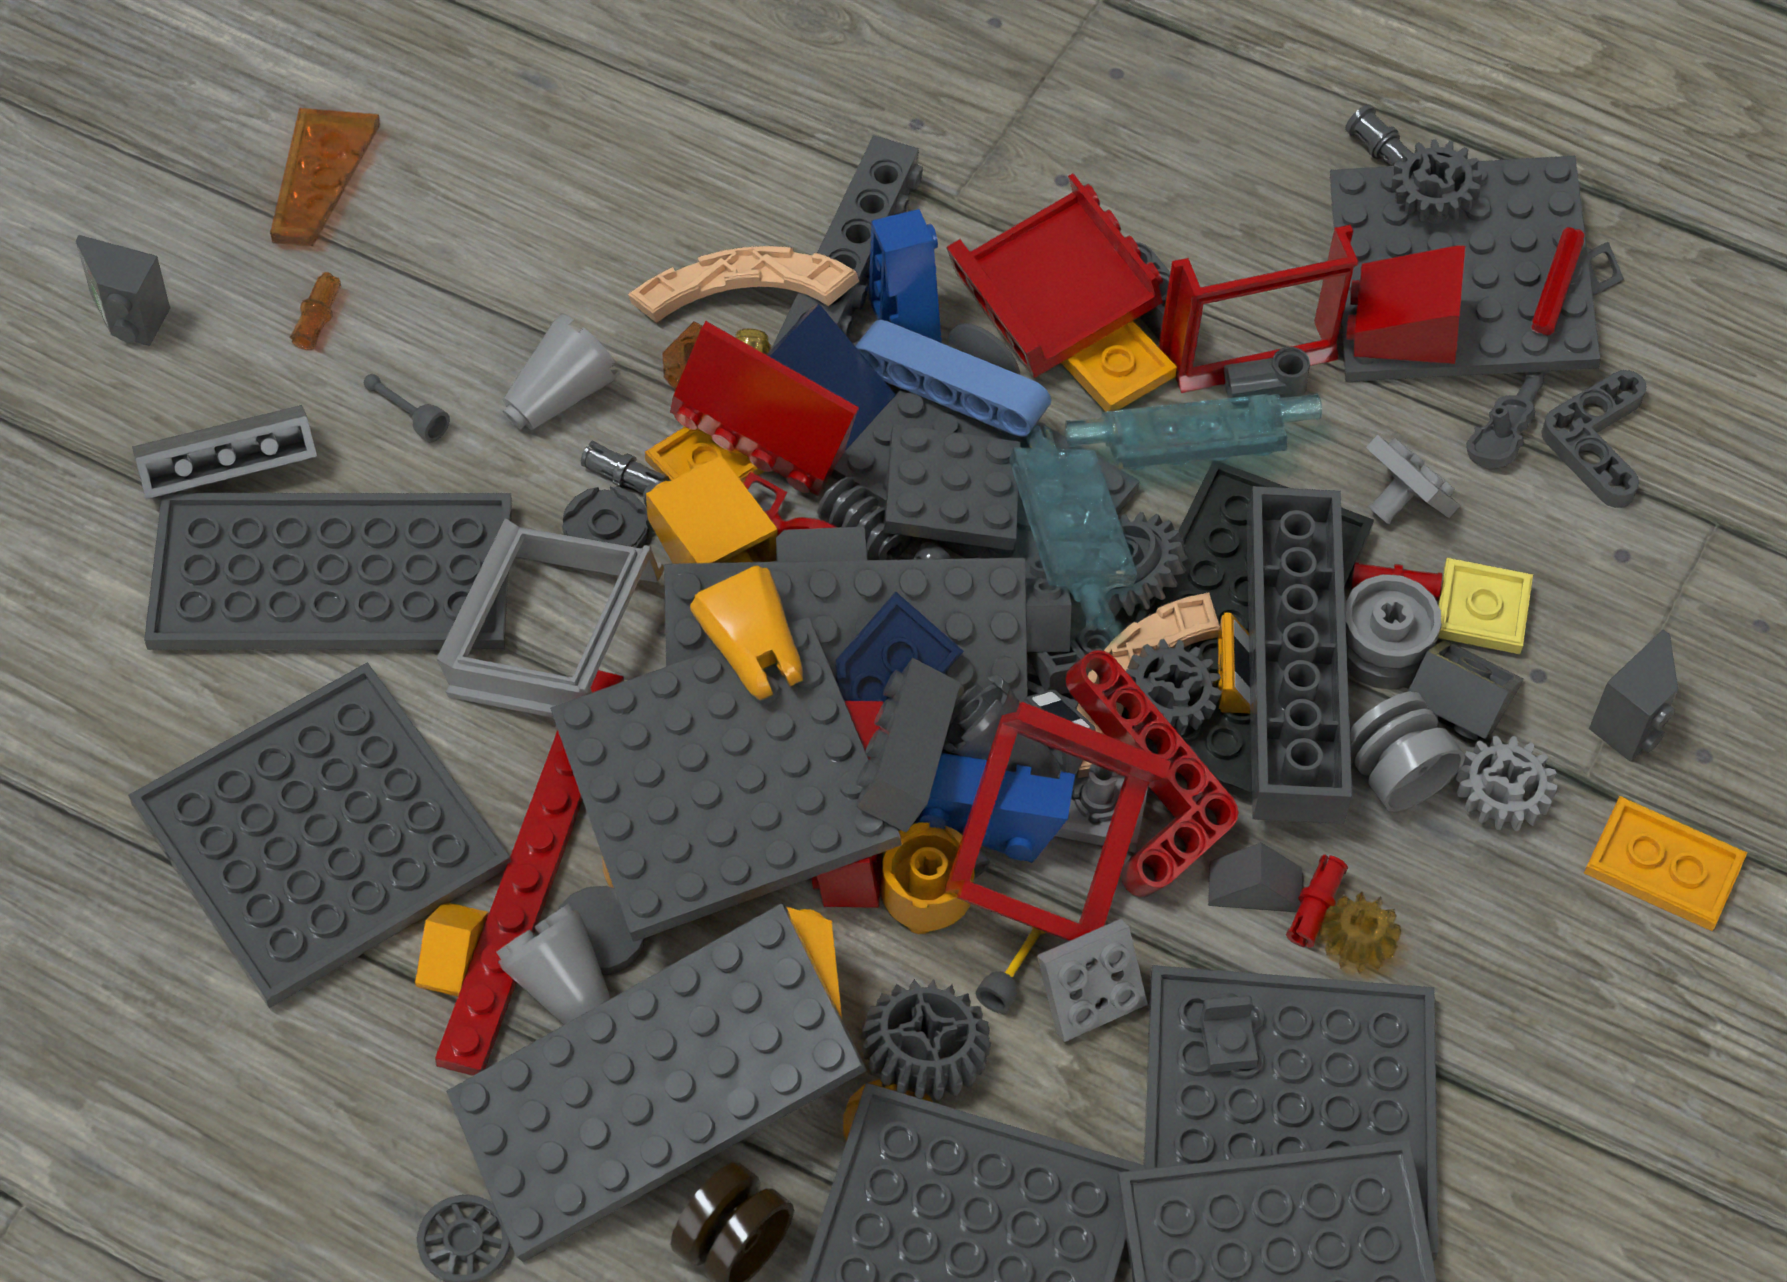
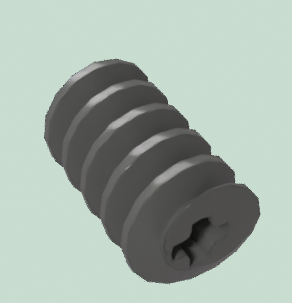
[817,477,913,560]

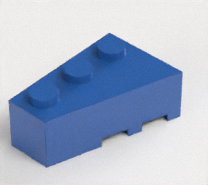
[869,209,942,343]

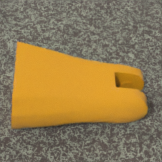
[690,565,803,700]

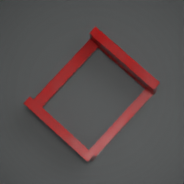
[1159,224,1358,393]
[945,702,1171,941]

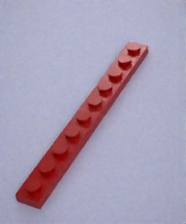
[435,670,624,1076]

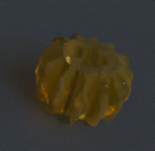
[1320,891,1401,974]

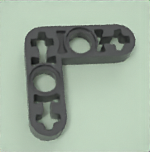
[1541,370,1647,508]

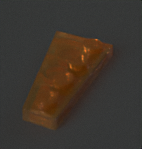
[270,108,381,246]

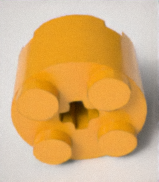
[881,823,975,934]

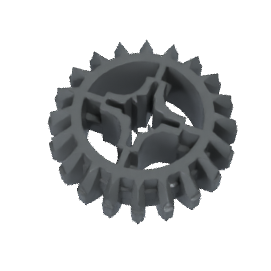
[861,979,991,1102]

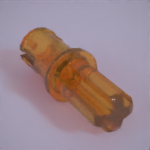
[290,272,341,350]

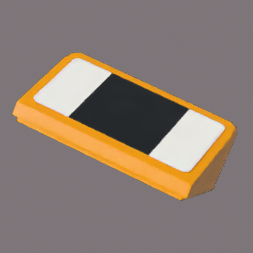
[1218,612,1250,713]

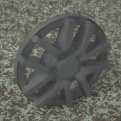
[417,1195,510,1282]

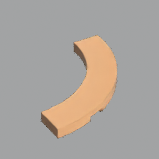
[628,246,859,323]
[1077,592,1220,778]

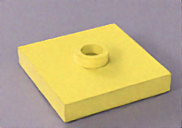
[1438,558,1533,654]

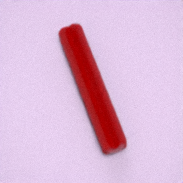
[1531,227,1585,336]

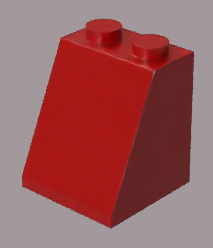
[1346,245,1465,364]

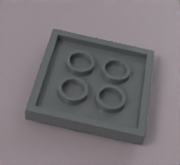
[883,424,1020,550]

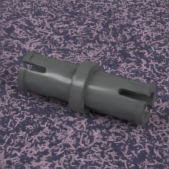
[581,441,669,493]

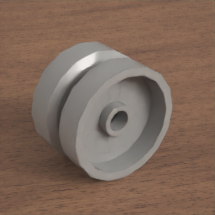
[1345,574,1441,689]

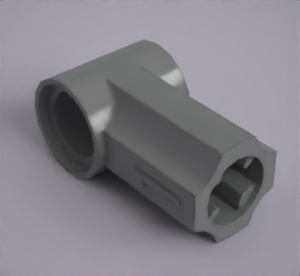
[1224,347,1310,402]

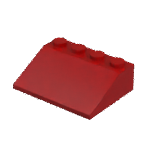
[670,321,859,496]

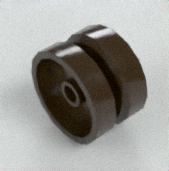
[670,1162,794,1282]

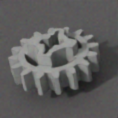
[1456,735,1557,831]

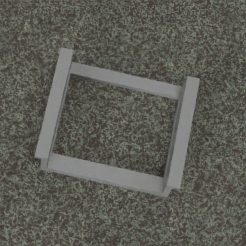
[436,518,664,718]

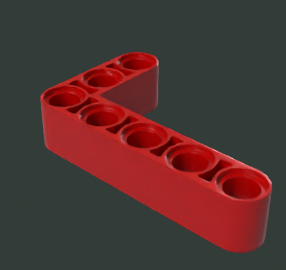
[1066,650,1239,897]

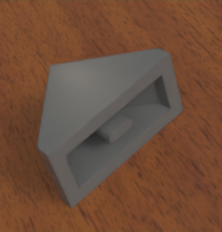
[1208,842,1302,912]

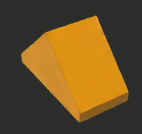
[415,903,489,997]

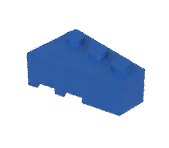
[914,753,1075,863]

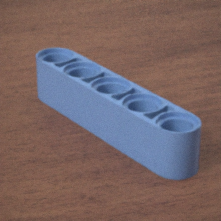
[855,320,1051,437]

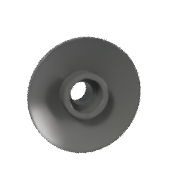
[949,323,1020,375]

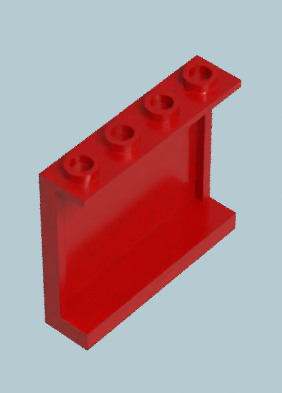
[946,173,1163,378]

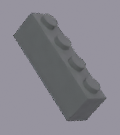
[132,405,317,499]
[856,658,961,832]

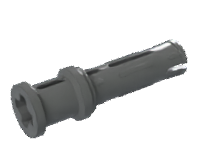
[1345,105,1414,166]

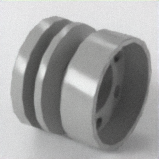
[1350,691,1465,812]

